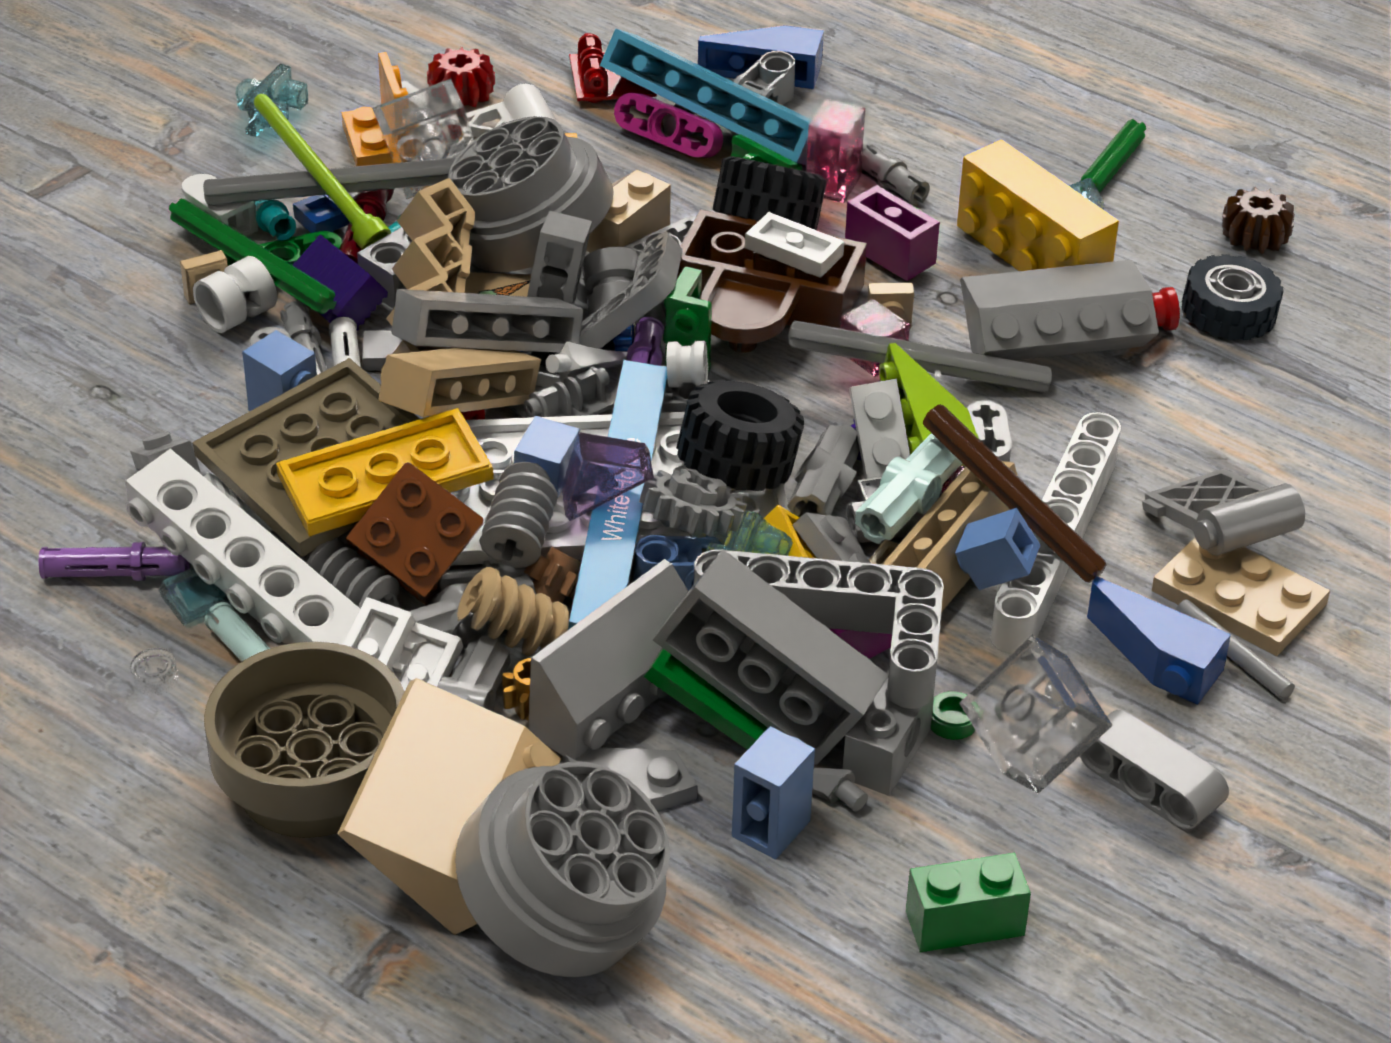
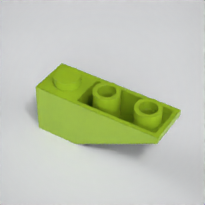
[879,343,979,477]

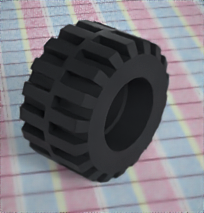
[712,156,827,230]
[676,380,804,491]

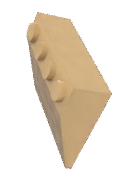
[337,678,561,935]

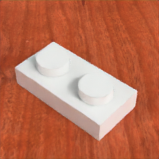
[745,212,844,278]
[849,379,910,479]

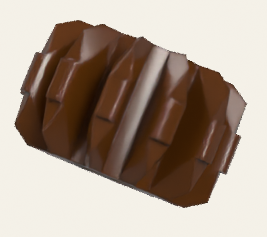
[1222,187,1295,254]

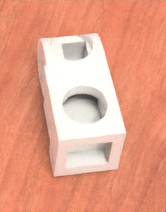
[182,174,258,236]

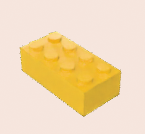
[957,139,1119,271]

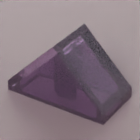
[562,432,654,521]

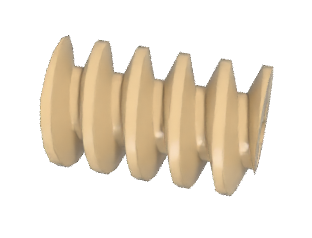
[457,567,569,657]

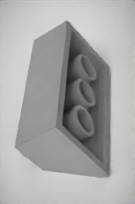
[960,260,1159,360]
[529,559,689,760]

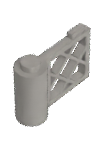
[1142,469,1305,556]

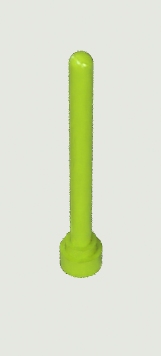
[254,94,391,250]

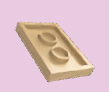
[1152,538,1330,656]

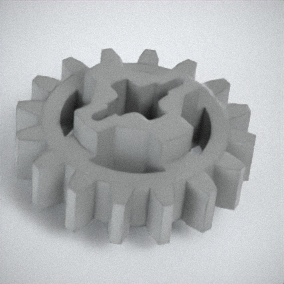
[639,469,747,538]

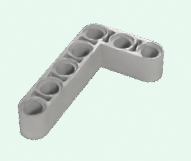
[694,550,944,709]

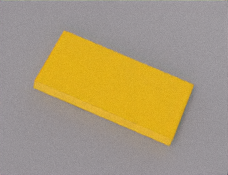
[276,408,494,537]

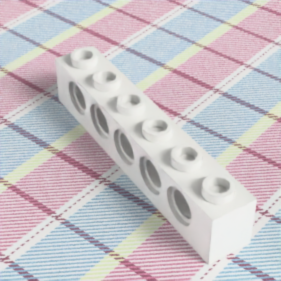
[126,449,360,644]

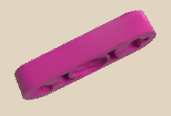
[614,93,723,158]

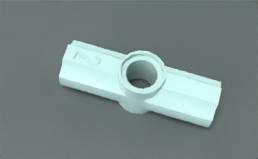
[855,433,962,544]

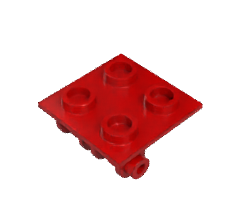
[569,33,657,103]

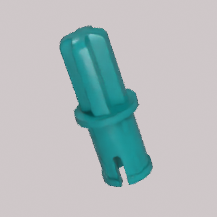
[255,199,296,240]

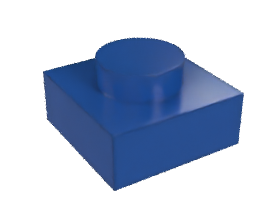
[293,195,350,233]

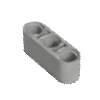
[1077,710,1229,830]

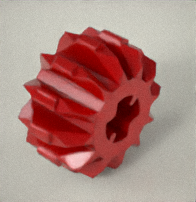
[427,47,495,109]

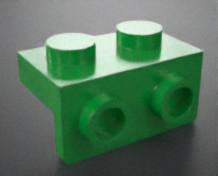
[663,266,712,373]

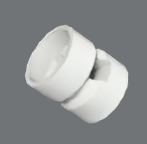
[193,256,277,333]

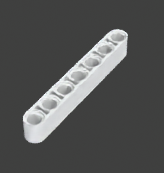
[991,412,1121,654]

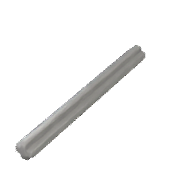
[203,158,455,205]
[788,321,1052,393]

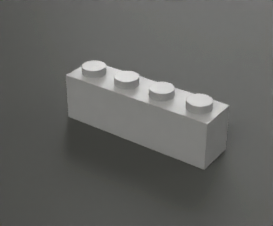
[391,289,584,353]

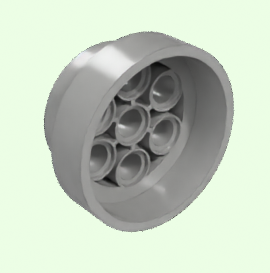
[448,116,614,272]
[455,761,670,977]

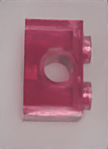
[806,99,866,203]

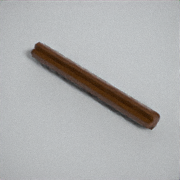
[923,404,1107,583]

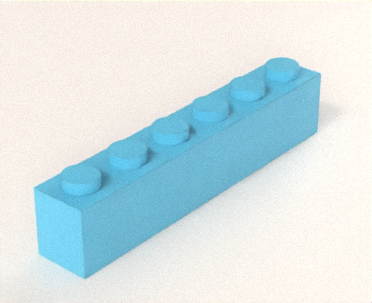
[600,28,834,168]

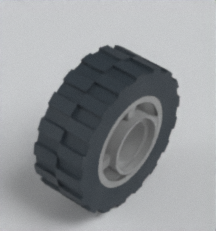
[1181,254,1284,340]

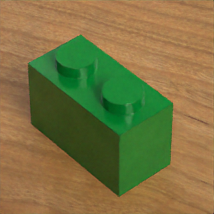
[906,852,1031,952]

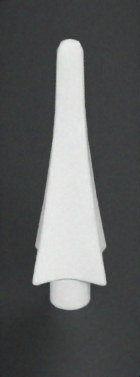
[546,341,627,383]

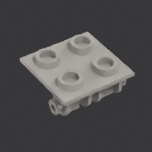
[508,366,615,418]

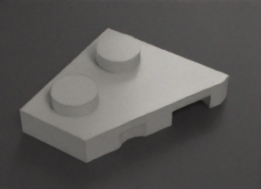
[792,512,871,563]
[562,747,697,812]

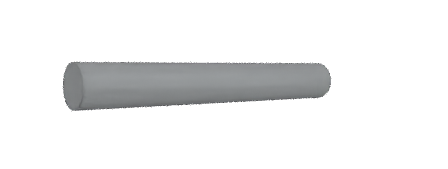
[1176,599,1295,700]

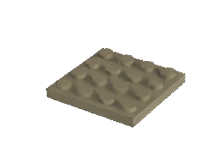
[192,358,420,557]

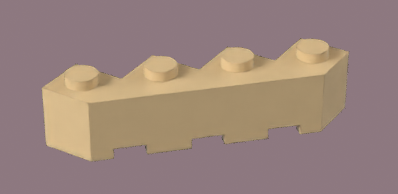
[381,178,475,370]

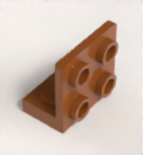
[346,462,484,606]

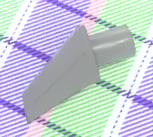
[812,768,868,811]

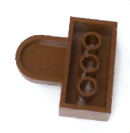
[677,209,867,353]

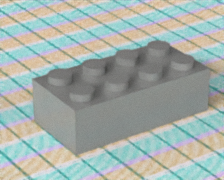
[653,549,889,765]

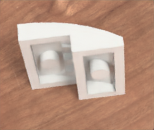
[342,597,463,691]

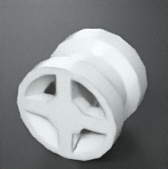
[666,341,708,388]

